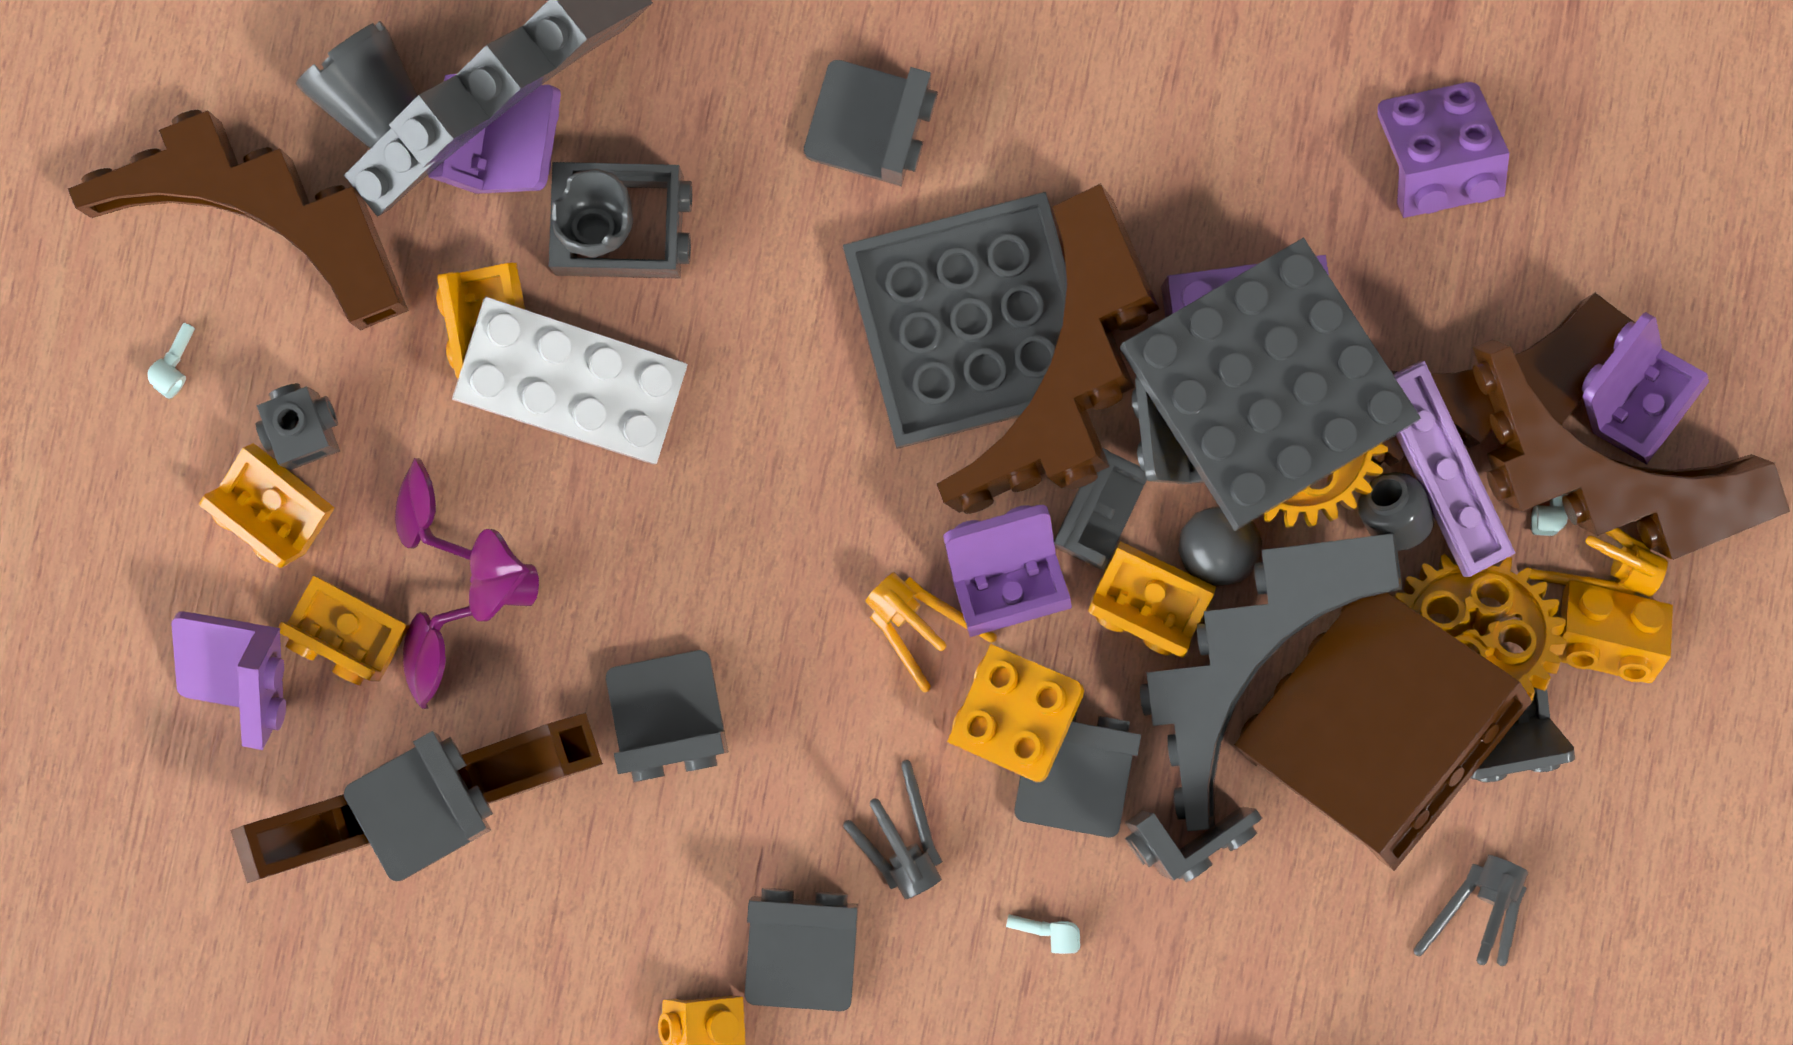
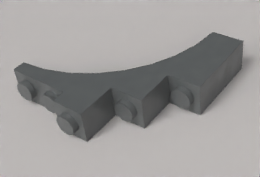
[344,0,653,217]
[1140,534,1403,831]

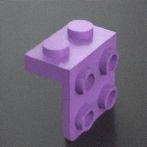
[428,74,561,194]
[1377,82,1509,218]
[1582,312,1709,465]
[943,505,1072,637]
[171,611,286,750]

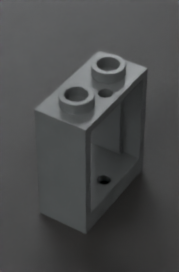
[549,162,693,279]

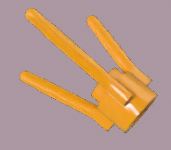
[1529,528,1668,597]
[865,572,997,692]

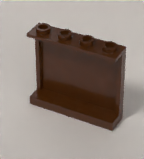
[1234,592,1532,871]

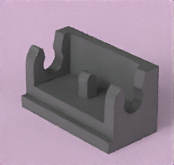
[1054,448,1147,571]

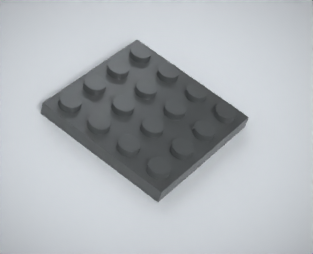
[843,192,1067,449]
[1119,237,1421,531]

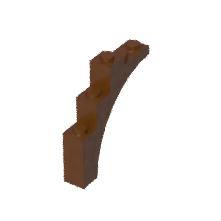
[68,110,409,330]
[937,183,1160,514]
[1371,293,1635,466]
[1473,339,1790,560]
[230,713,603,883]

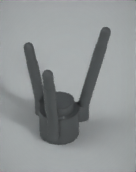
[843,760,943,899]
[1414,855,1529,966]

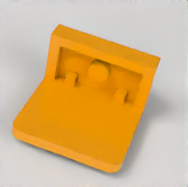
[947,644,1084,782]

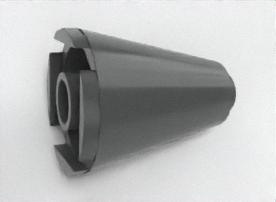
[296,21,418,148]

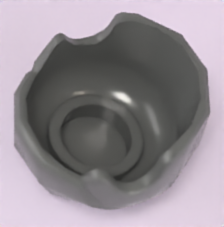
[552,169,633,258]
[1178,507,1262,586]

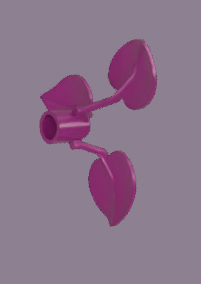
[395,458,539,709]

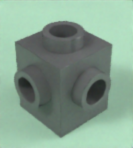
[255,383,340,470]

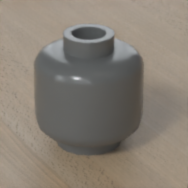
[1358,472,1435,551]

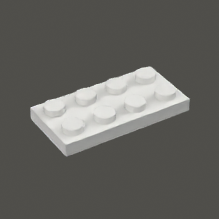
[452,297,688,464]

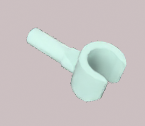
[148,323,195,399]
[1531,494,1568,536]
[1006,914,1080,954]

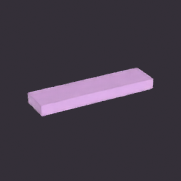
[1393,361,1515,577]

